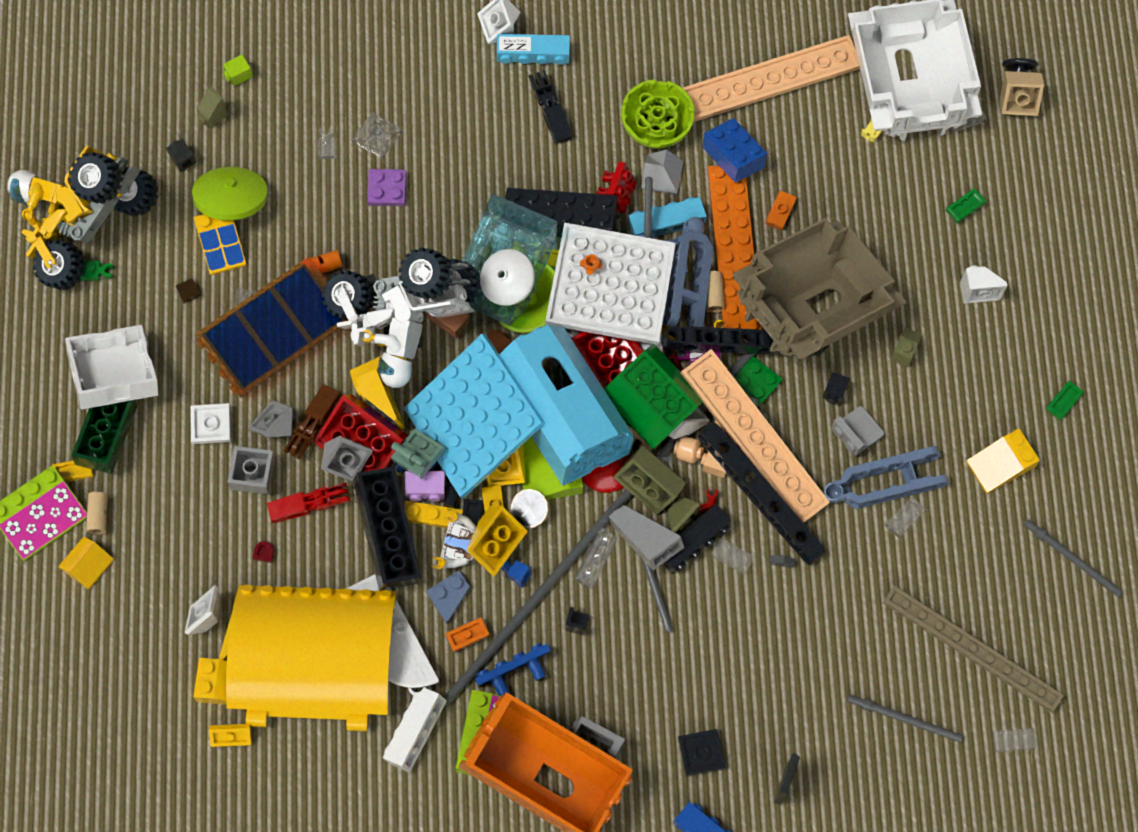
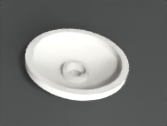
[480,249,535,306]

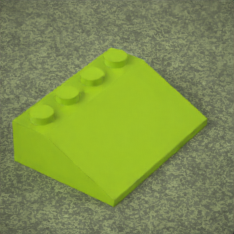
[522,437,583,500]

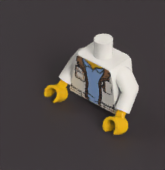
[432,508,477,569]

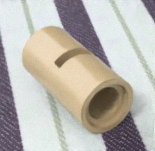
[706,271,725,313]
[86,492,108,535]

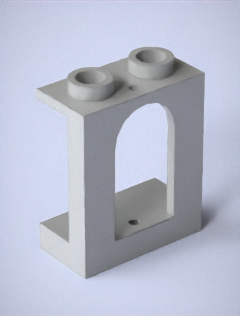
[571,716,625,760]

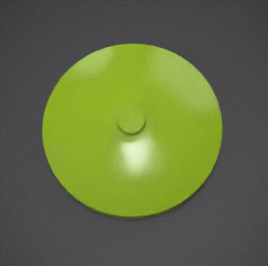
[192,167,268,220]
[491,259,555,334]

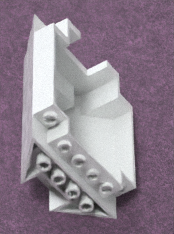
[848,0,982,141]

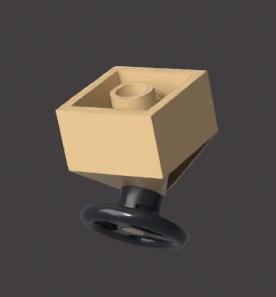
[999,58,1044,116]

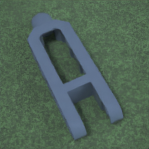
[662,217,713,327]
[823,446,950,509]

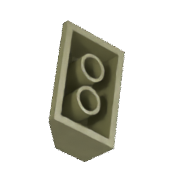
[613,445,686,515]

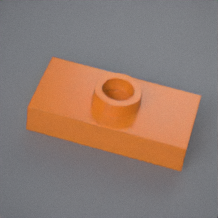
[765,190,797,231]
[445,617,490,653]

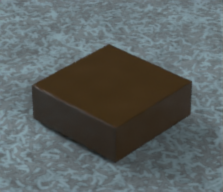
[175,278,201,303]

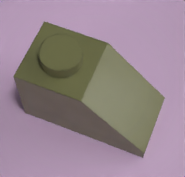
[197,86,228,129]
[891,327,922,367]

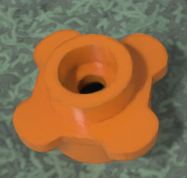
[580,254,602,275]

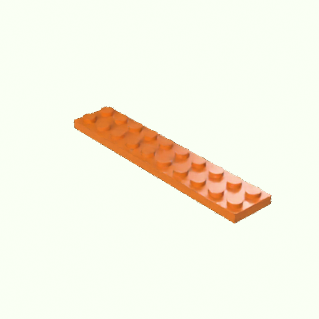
[708,166,762,330]

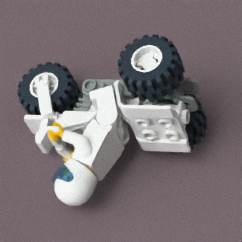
[322,248,481,388]

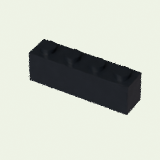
[663,504,732,574]

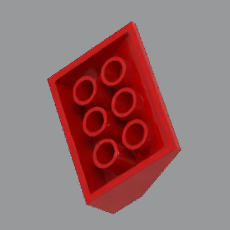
[571,332,643,389]
[313,394,408,472]

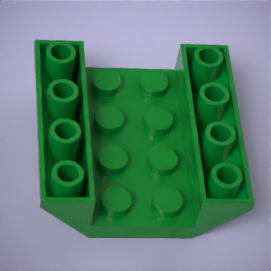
[604,344,703,450]

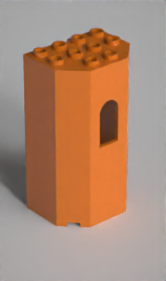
[459,692,633,832]

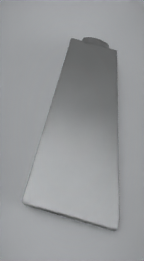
[609,505,684,570]

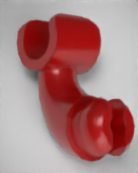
[698,488,718,514]

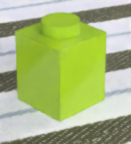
[222,54,253,87]

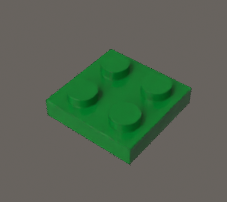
[734,356,783,409]

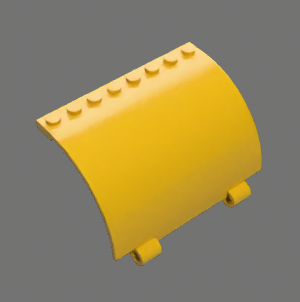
[226,585,397,731]

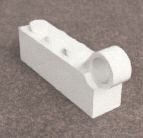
[383,685,447,773]

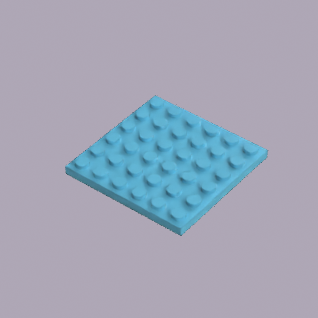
[404,334,545,498]

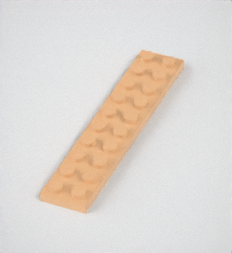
[683,35,860,122]
[680,349,830,523]

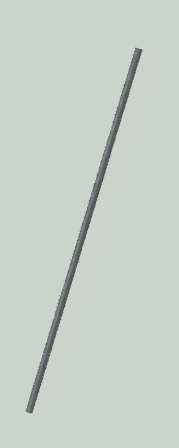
[443,354,755,708]

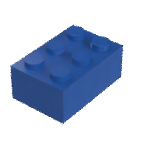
[702,118,767,183]

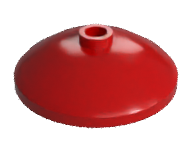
[581,451,633,493]

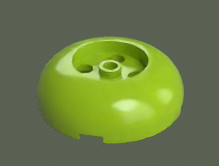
[621,79,694,149]

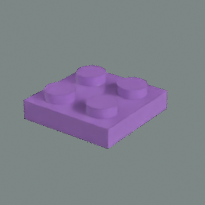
[367,169,406,206]

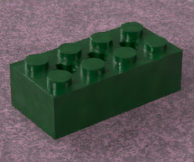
[71,400,137,474]

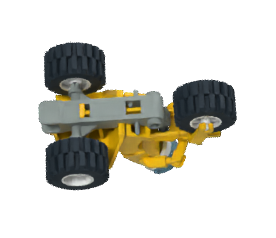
[7,145,159,290]

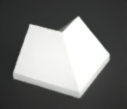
[477,0,521,44]
[184,585,221,635]

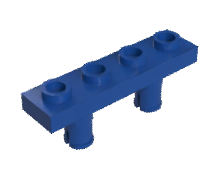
[475,643,551,696]

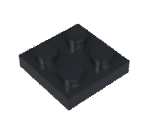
[678,729,726,777]

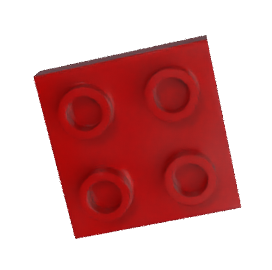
[596,162,637,213]

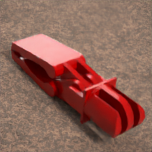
[267,483,351,523]

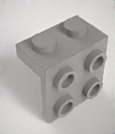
[831,406,884,457]

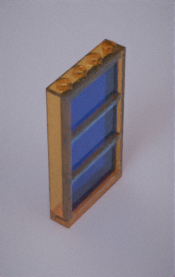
[195,257,349,398]

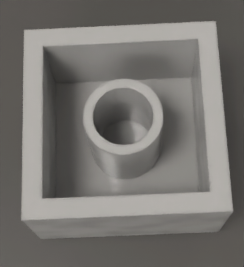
[227,446,275,495]

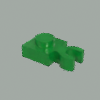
[80,261,114,281]

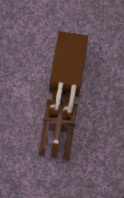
[284,384,341,460]

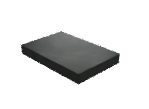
[773,753,800,805]

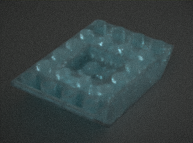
[462,194,557,325]

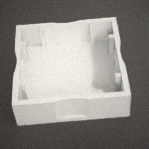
[65,325,158,409]

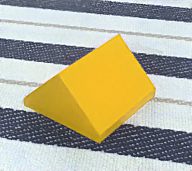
[58,536,114,590]

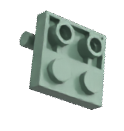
[391,429,445,479]

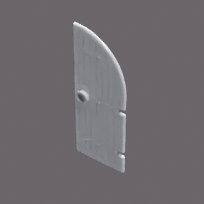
[348,574,439,688]

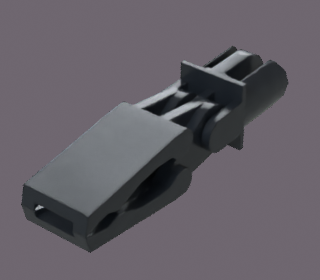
[528,70,573,144]

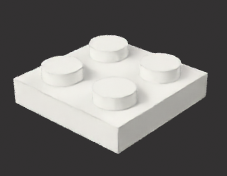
[190,403,231,444]

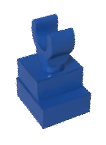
[500,560,532,588]

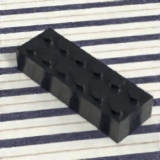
[501,188,619,235]
[353,466,421,591]

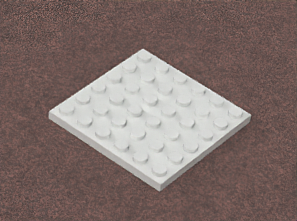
[545,223,676,345]

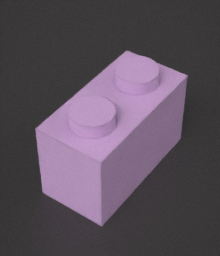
[405,471,445,502]

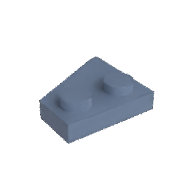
[426,571,470,624]

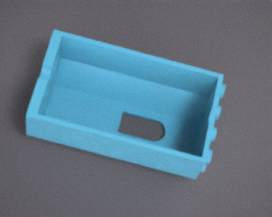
[499,325,634,486]

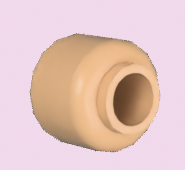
[674,436,704,464]

